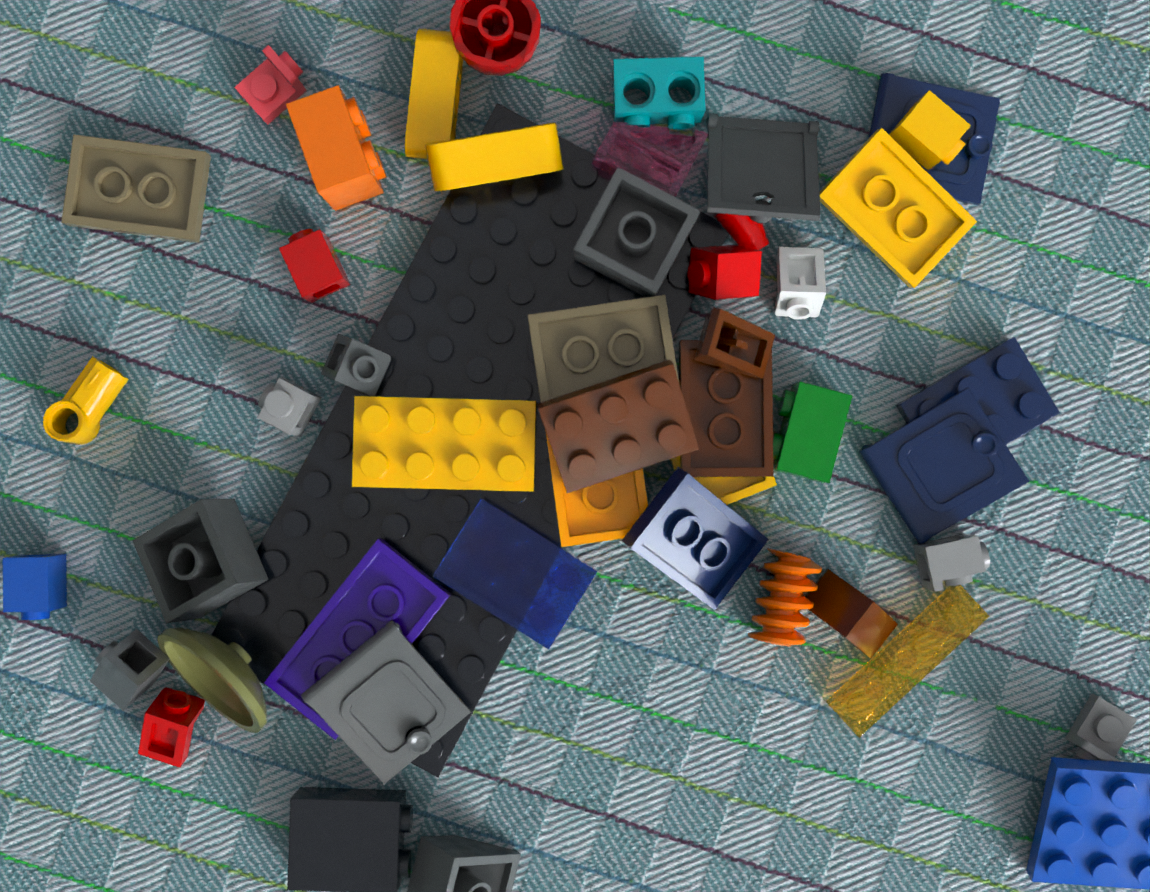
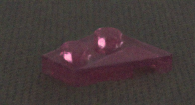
[591,122,709,197]

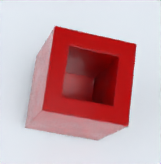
[279,228,351,303]
[688,245,762,300]

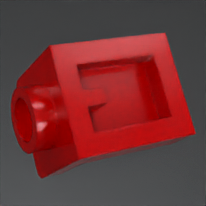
[138,687,205,768]

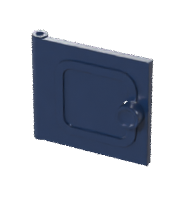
[868,73,1000,205]
[859,387,1029,544]

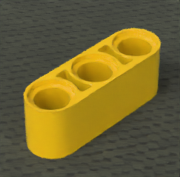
[405,28,464,159]
[425,123,564,191]

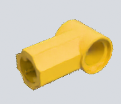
[43,356,129,445]

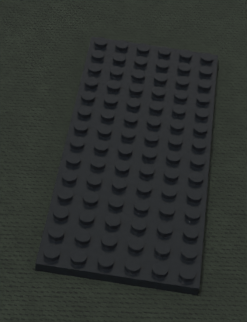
[212,103,729,778]

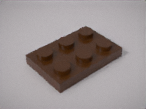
[679,340,773,477]
[537,359,699,493]

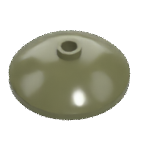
[157,628,267,733]

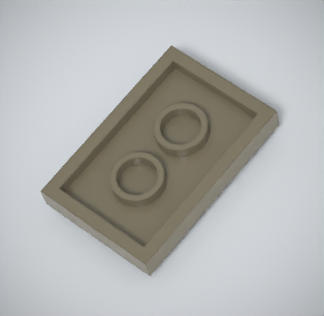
[61,134,211,243]
[528,295,679,402]

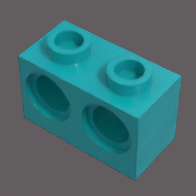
[612,57,706,131]

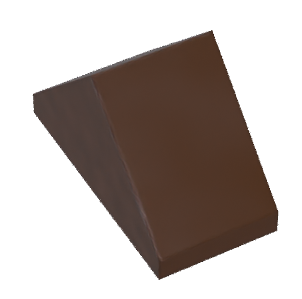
[694,308,775,379]
[806,569,898,659]

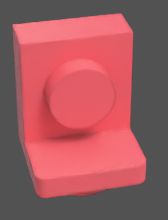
[234,45,307,125]

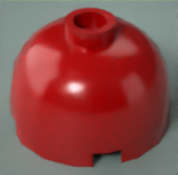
[450,0,541,76]

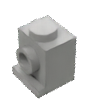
[257,376,322,436]
[913,533,990,592]

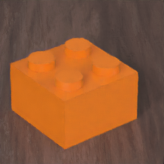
[286,85,387,211]

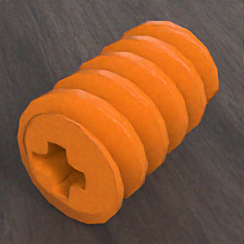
[747,548,822,646]

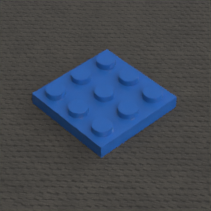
[1026,757,1150,890]

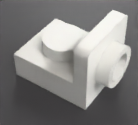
[775,247,826,319]

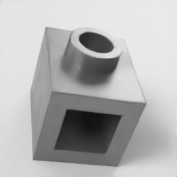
[90,629,170,711]

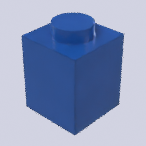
[3,554,67,620]

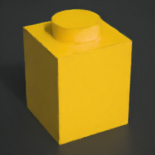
[889,90,971,170]

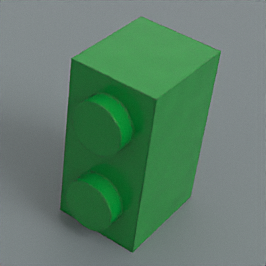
[773,382,853,483]

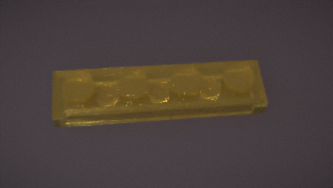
[826,585,990,738]

